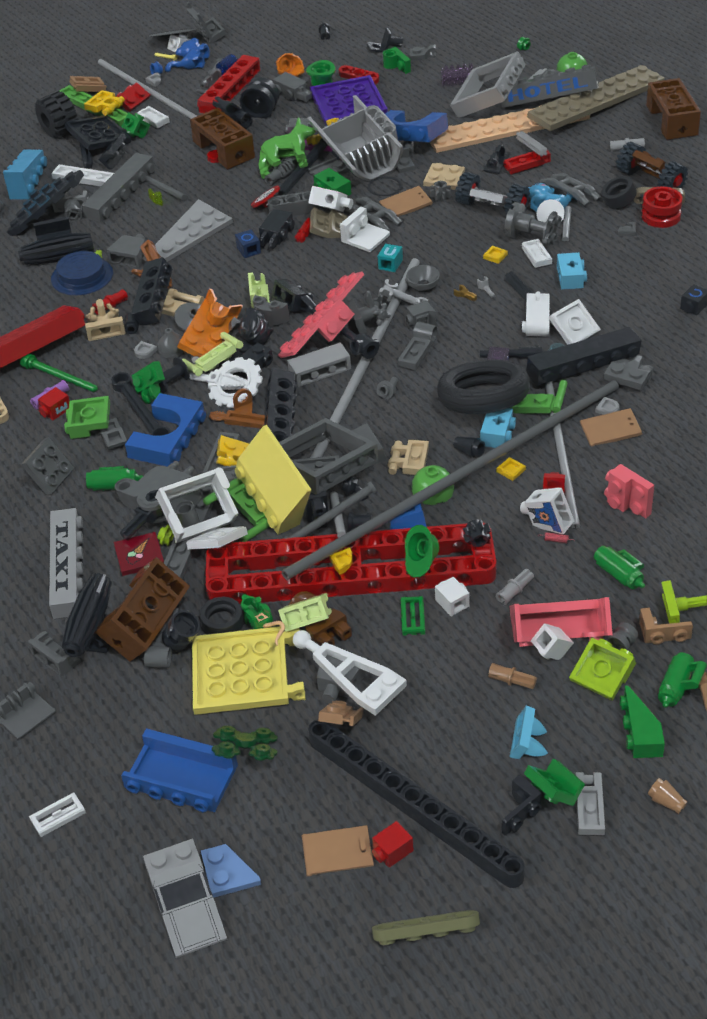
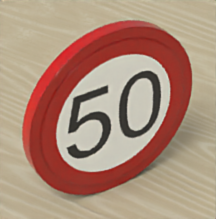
[251,185,280,208]

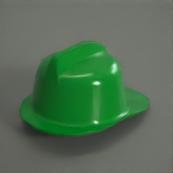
[405,525,439,578]

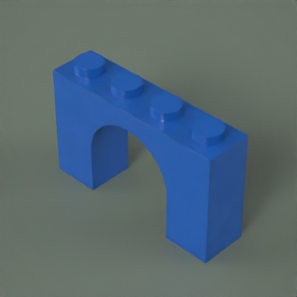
[385,110,448,142]
[125,393,206,467]

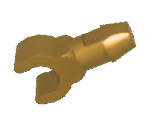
[454,285,477,301]

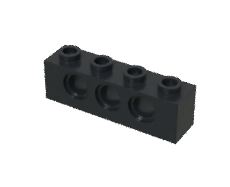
[131,257,173,325]

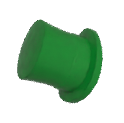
[306,60,336,86]

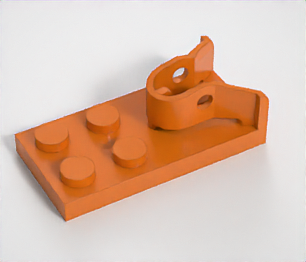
[177,288,243,357]

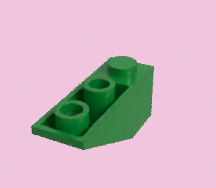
[620,686,665,758]

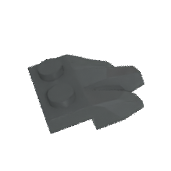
[604,355,654,390]

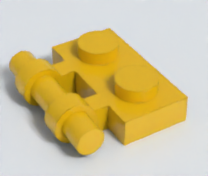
[84,90,125,116]
[216,435,249,466]

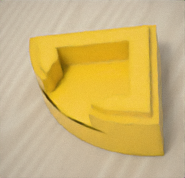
[330,548,352,575]

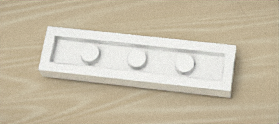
[51,165,114,187]

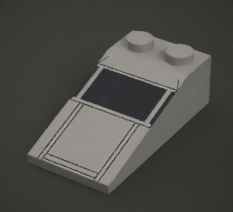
[143,839,227,958]

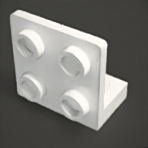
[340,207,390,252]

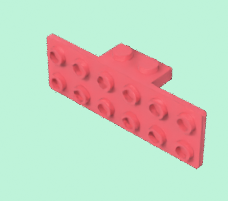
[277,271,364,358]

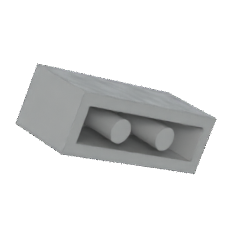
[287,343,351,387]

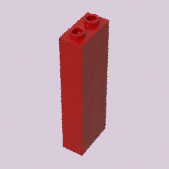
[0,305,85,368]

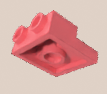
[604,464,654,519]

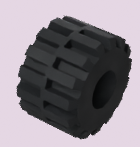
[35,91,78,139]

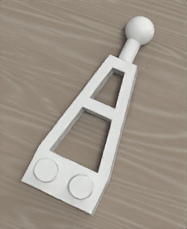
[293,630,407,716]

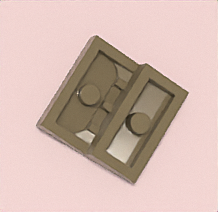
[310,207,348,238]

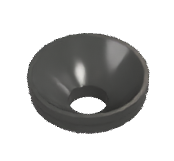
[406,265,440,291]

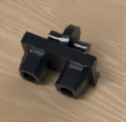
[306,490,328,529]

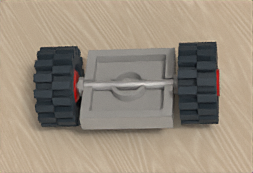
[455,172,530,214]

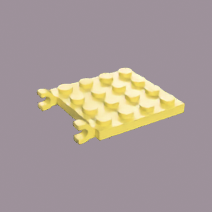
[192,626,306,715]

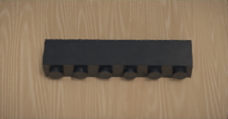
[526,327,642,386]

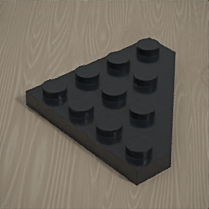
[7,170,84,236]

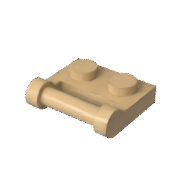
[162,288,204,316]

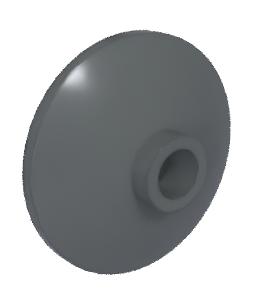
[174,303,201,331]

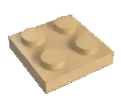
[423,163,465,190]

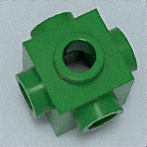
[121,112,151,138]

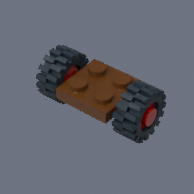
[616,141,688,189]

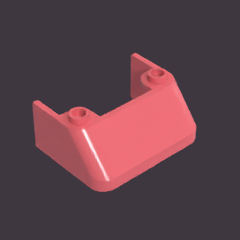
[510,597,612,647]

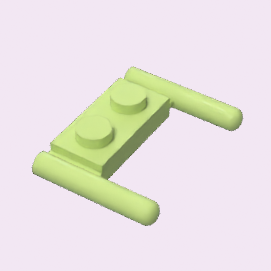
[182,332,243,376]

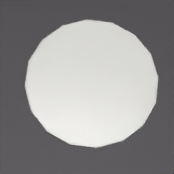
[536,199,565,222]

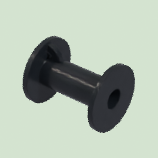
[159,357,190,394]

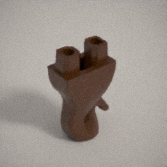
[289,591,352,646]

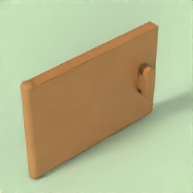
[379,186,433,216]
[580,408,642,446]
[302,825,374,876]

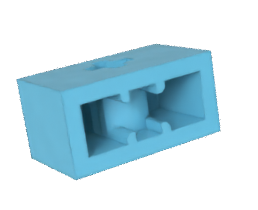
[557,253,587,290]
[480,408,516,448]

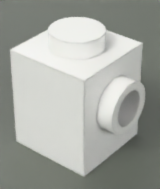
[435,577,469,616]
[531,623,574,660]

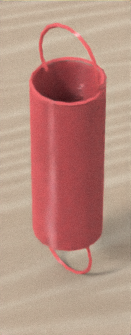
[538,532,575,544]

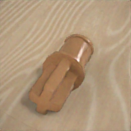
[488,663,537,689]

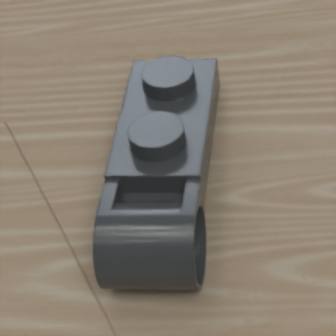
[398,321,438,370]
[144,608,179,668]

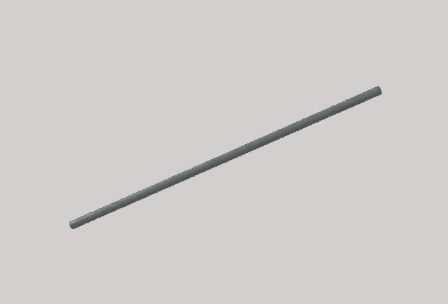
[282,380,619,580]

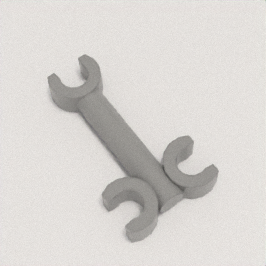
[378,279,428,305]

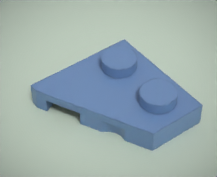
[201,844,261,898]

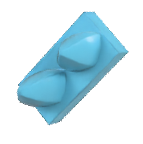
[510,705,548,759]

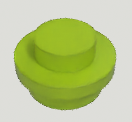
[157,525,174,546]

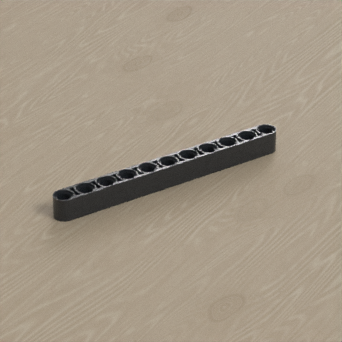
[308,720,525,888]

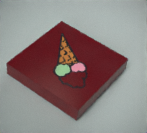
[114,532,164,576]

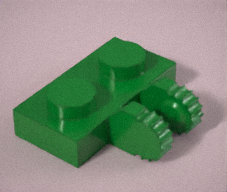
[131,361,165,404]

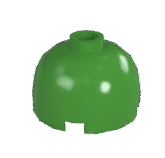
[556,52,587,72]
[412,465,454,505]

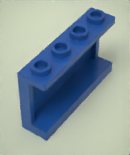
[121,729,238,812]

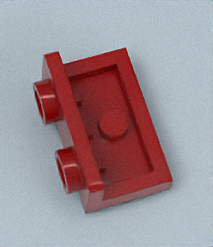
[116,82,151,112]

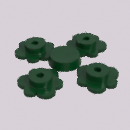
[212,726,278,761]

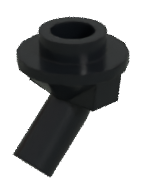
[341,476,369,501]

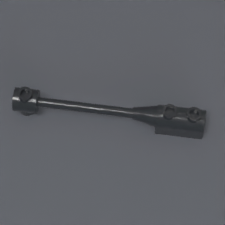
[271,279,380,359]

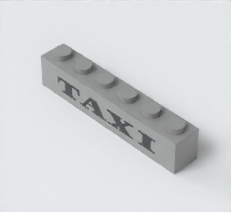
[49,508,84,619]

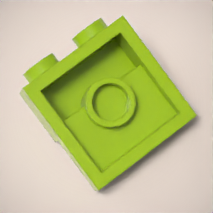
[569,638,636,701]

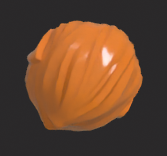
[276,53,305,77]

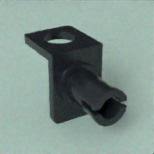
[367,27,403,52]

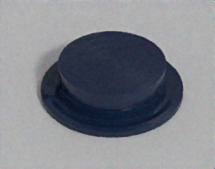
[51,251,113,295]

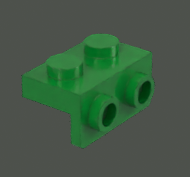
[524,759,585,806]

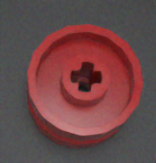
[642,186,683,228]

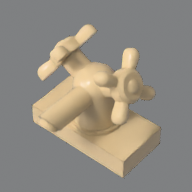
[85,299,126,341]

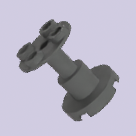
[504,202,562,247]

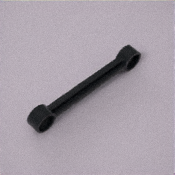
[111,372,171,436]

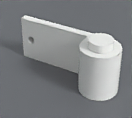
[522,291,549,337]

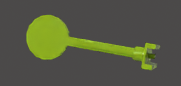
[661,580,707,624]

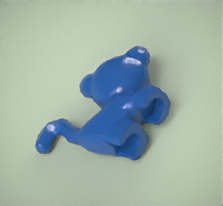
[165,38,210,72]

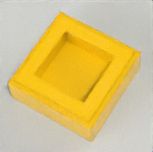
[483,246,508,264]
[496,457,526,481]

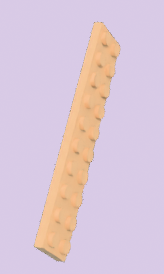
[430,106,590,153]

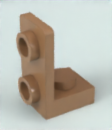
[639,608,693,644]

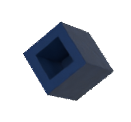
[235,230,261,258]

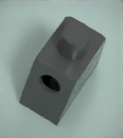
[107,234,146,269]
[317,655,367,704]

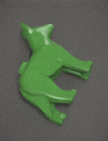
[259,117,316,179]

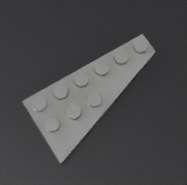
[142,199,233,264]

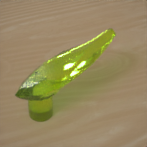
[148,189,163,206]

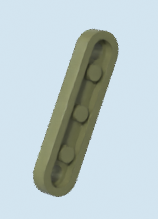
[372,910,480,945]

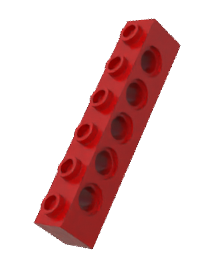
[197,55,260,113]

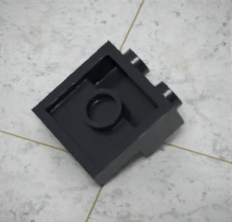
[219,342,273,379]

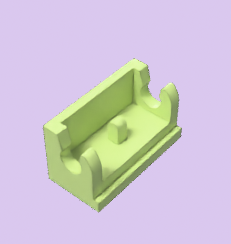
[248,273,270,309]
[278,593,332,632]

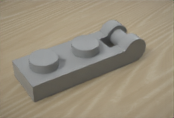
[575,772,605,835]

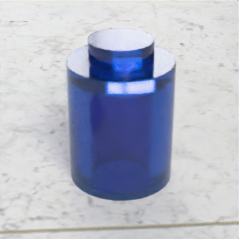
[216,54,238,75]

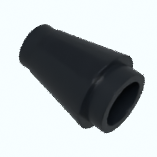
[453,436,485,458]

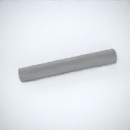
[516,131,547,157]

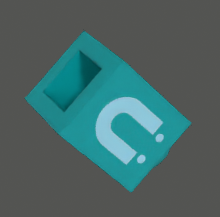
[378,243,403,272]

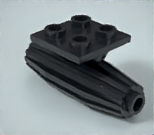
[18,216,94,264]
[62,573,112,657]

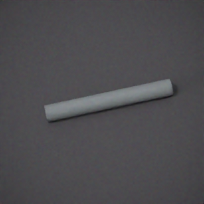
[562,206,571,241]

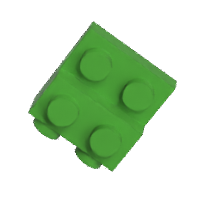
[64,396,110,439]

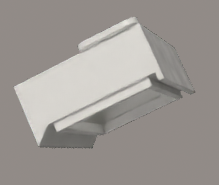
[155,468,239,543]

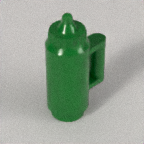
[86,466,143,491]
[594,545,645,590]
[658,652,707,708]

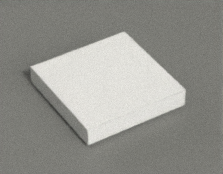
[549,299,601,345]
[186,526,248,549]

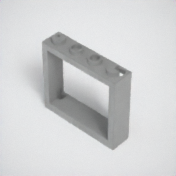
[450,51,526,117]

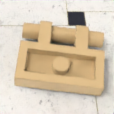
[387,440,429,475]

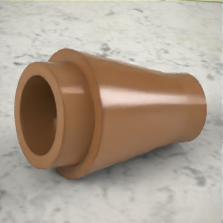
[648,778,688,814]

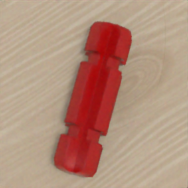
[295,218,310,243]

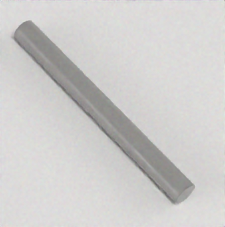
[330,491,346,538]

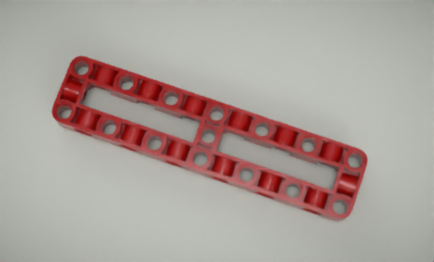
[206,523,496,604]

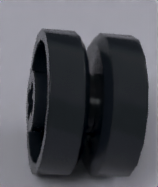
[239,77,279,119]

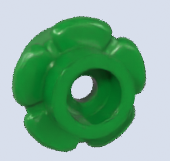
[517,37,531,50]

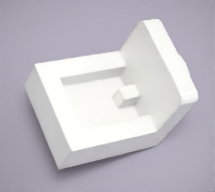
[167,33,191,52]

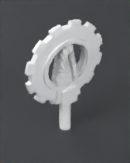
[190,357,263,408]

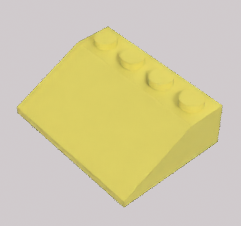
[235,425,311,535]

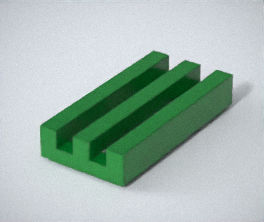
[401,596,425,636]

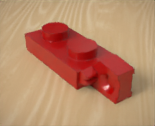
[503,150,551,174]

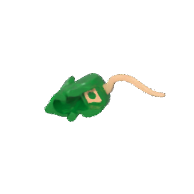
[241,594,285,646]

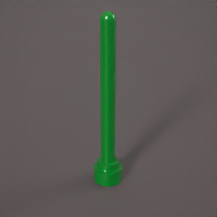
[20,353,98,392]

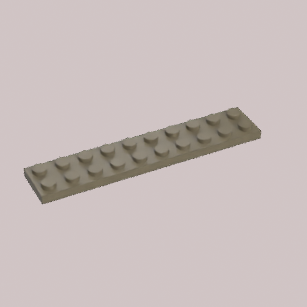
[527,65,665,131]

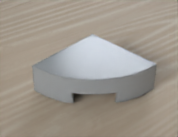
[145,73,161,87]

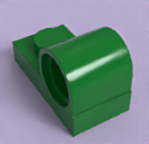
[383,47,411,74]

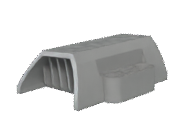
[308,95,403,181]

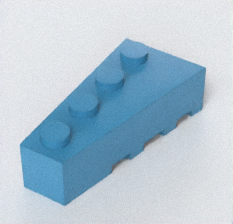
[3,150,47,199]

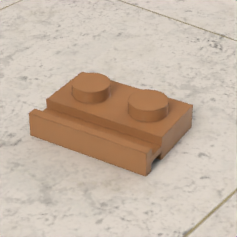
[69,76,106,92]
[318,701,364,726]

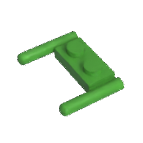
[510,380,568,413]
[203,478,270,542]

